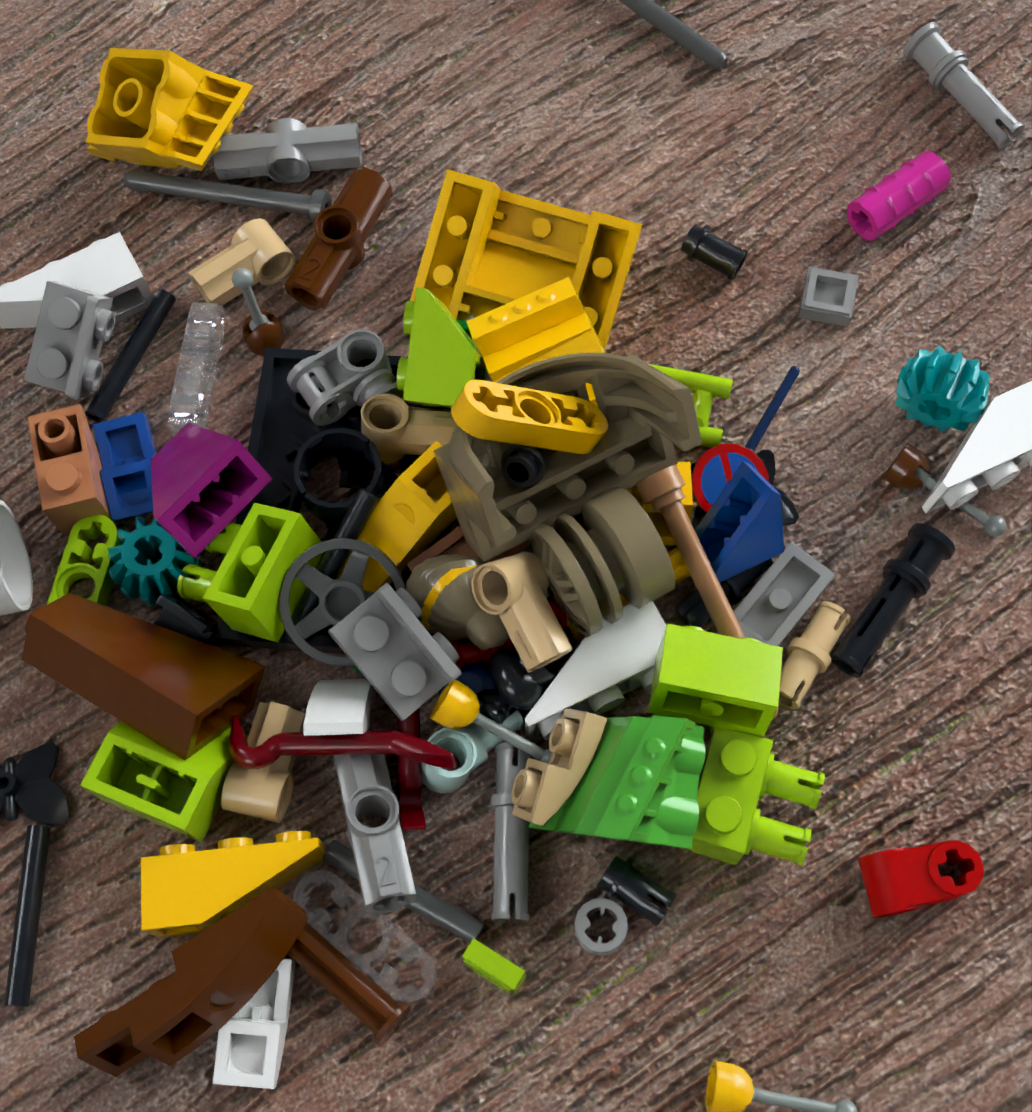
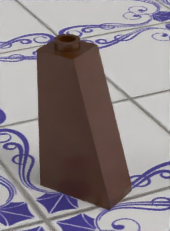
[22,593,265,760]

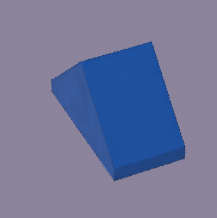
[695,461,784,583]

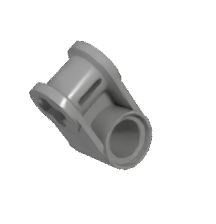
[287,330,392,426]

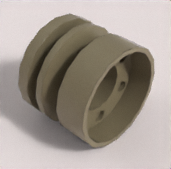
[530,486,675,637]

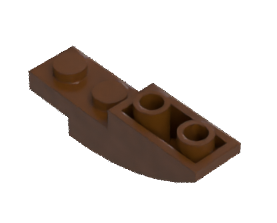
[74,886,308,1077]

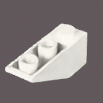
[0,232,153,329]
[922,381,1032,514]
[524,602,666,740]

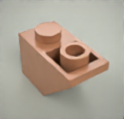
[28,404,114,535]

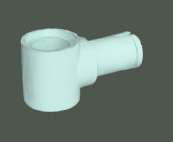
[421,706,524,793]

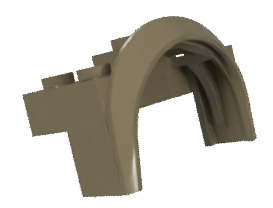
[434,353,702,562]

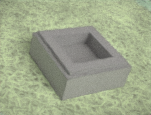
[798,266,859,327]

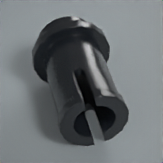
[681,224,748,280]
[501,444,557,488]
[597,855,677,927]

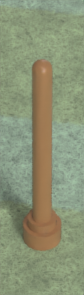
[636,465,778,720]

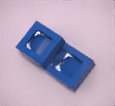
[92,412,156,523]

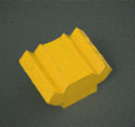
[86,48,253,171]
[466,277,605,408]

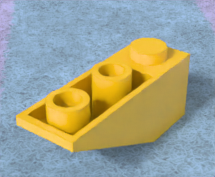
[337,440,457,592]
[141,831,327,937]

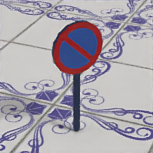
[691,366,800,514]

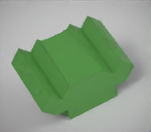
[528,715,705,849]

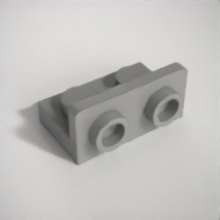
[24,281,115,400]
[328,583,462,721]

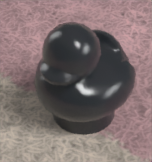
[476,648,557,725]

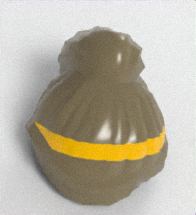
[406,554,510,651]

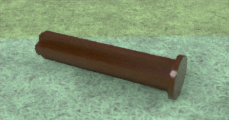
[287,922,411,1046]

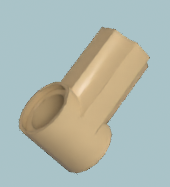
[188,218,296,310]
[361,393,457,464]
[471,552,572,673]
[221,702,305,823]

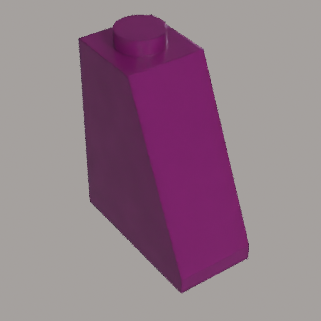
[151,423,272,558]

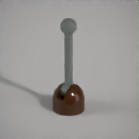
[232,268,285,356]
[883,443,1006,537]

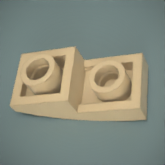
[511,708,607,826]

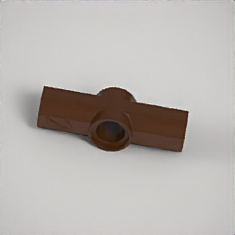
[285,167,392,311]

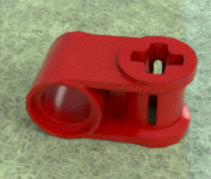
[857,840,984,918]

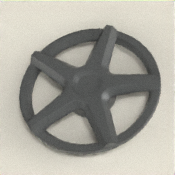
[279,538,406,666]

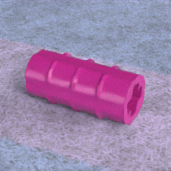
[847,151,951,241]

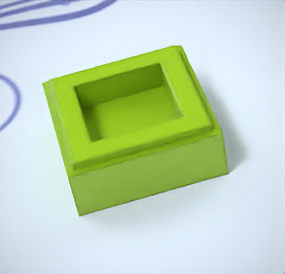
[462,938,527,996]

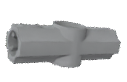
[213,118,362,184]
[333,754,417,914]

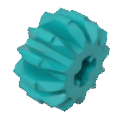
[895,346,990,433]
[107,516,203,608]

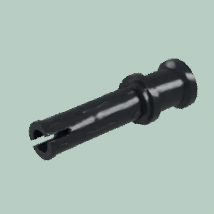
[830,523,955,678]

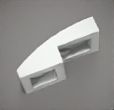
[303,679,376,736]
[213,958,296,1089]

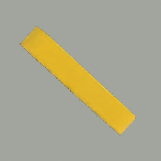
[451,380,608,454]

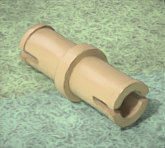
[778,601,851,711]

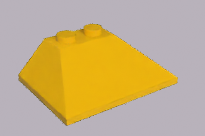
[410,169,642,351]

